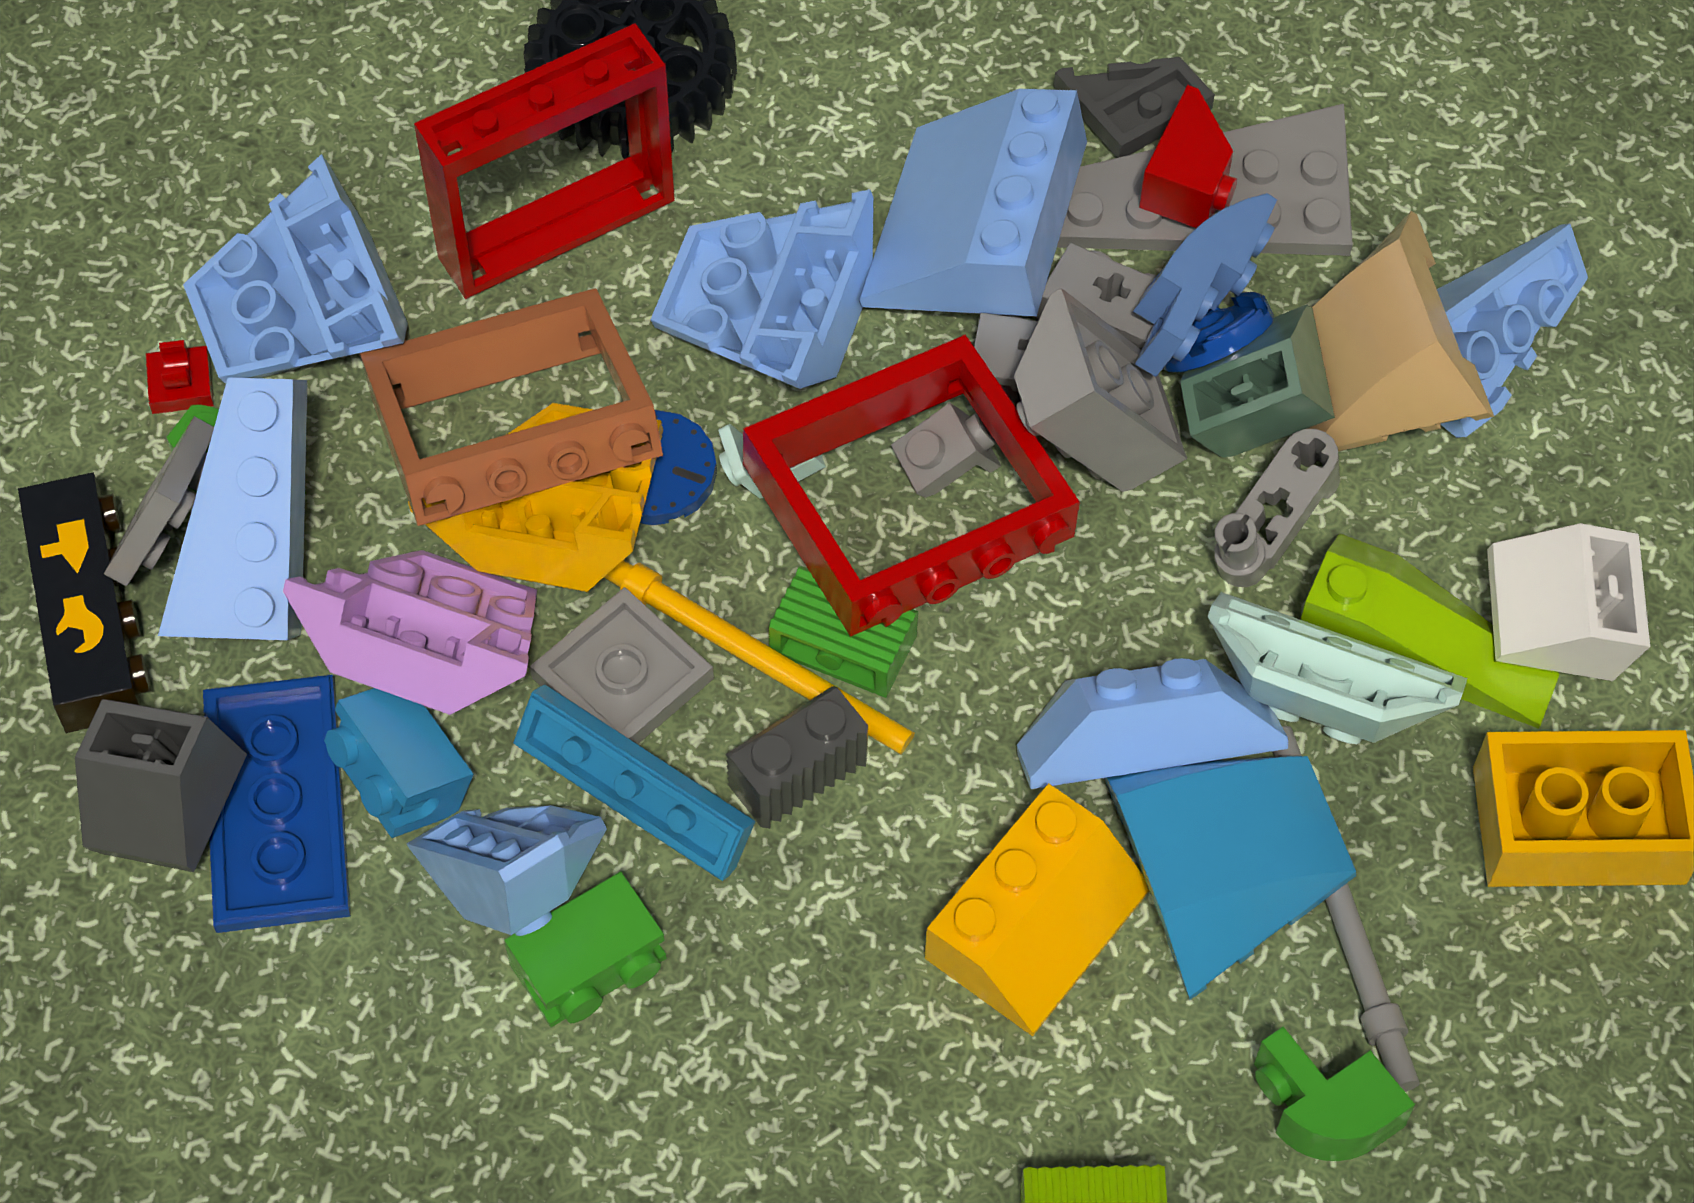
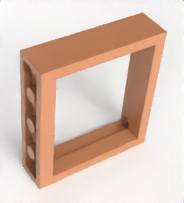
[360,288,663,526]

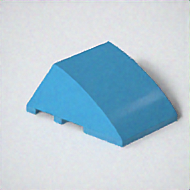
[1104,756,1356,1000]

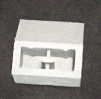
[1487,523,1650,681]

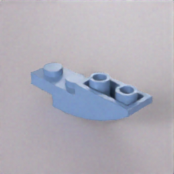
[1133,193,1278,377]

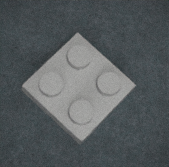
[104,416,214,586]
[530,587,714,744]

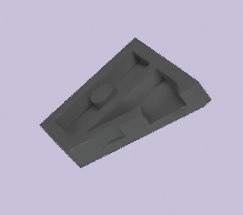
[1054,57,1215,158]

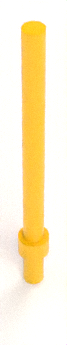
[604,560,915,755]

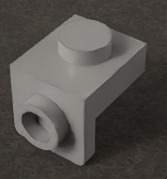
[891,403,1001,498]

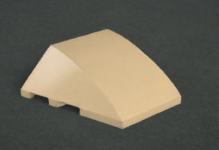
[1306,211,1494,451]

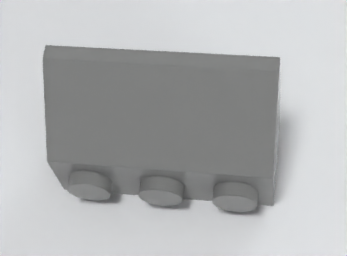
[1014,288,1187,492]

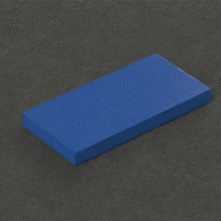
[203,675,351,933]

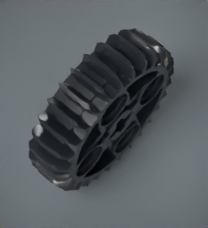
[523,0,737,159]

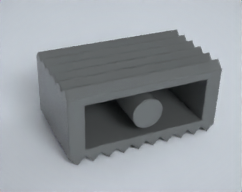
[726,686,868,829]

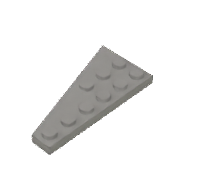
[1057,104,1353,256]

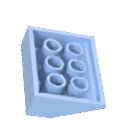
[860,89,1087,317]

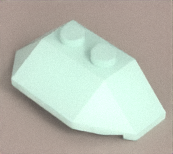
[1208,592,1468,744]

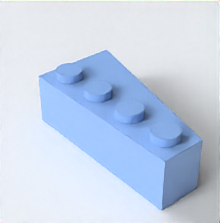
[158,377,307,640]

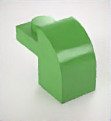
[1254,1027,1415,1161]

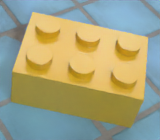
[1473,730,1694,887]

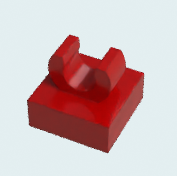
[146,340,214,414]

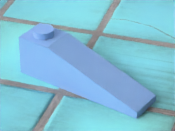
[1437,223,1588,438]

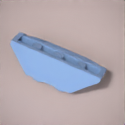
[1017,658,1288,789]
[407,805,607,936]

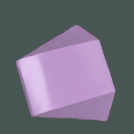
[283,550,537,715]

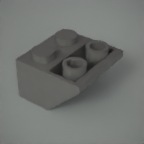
[75,699,247,872]

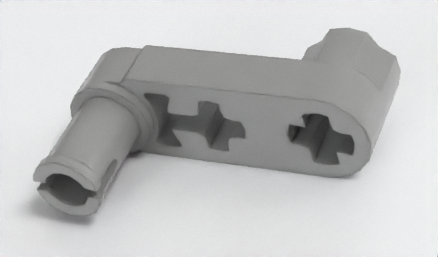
[1215,429,1340,587]

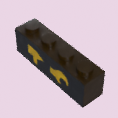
[18,472,151,733]

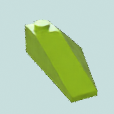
[1301,533,1560,729]

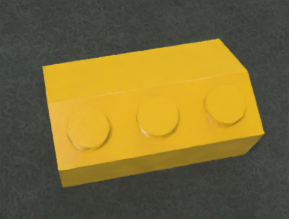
[925,783,1149,1036]

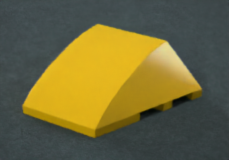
[408,403,663,592]

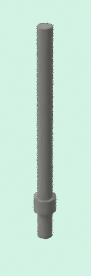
[1273,726,1420,1092]

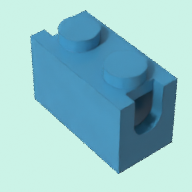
[324,688,474,838]

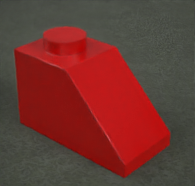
[1139,85,1238,228]

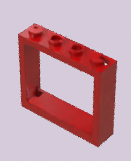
[414,23,675,299]
[743,334,1080,637]

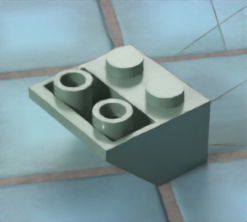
[1180,304,1335,458]

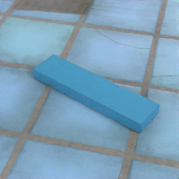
[513,684,756,881]

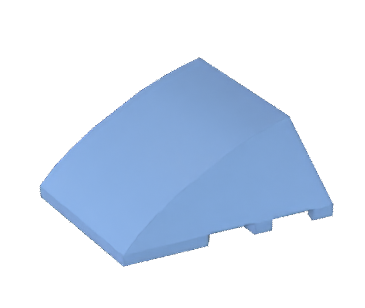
[183,154,408,383]
[650,189,874,389]

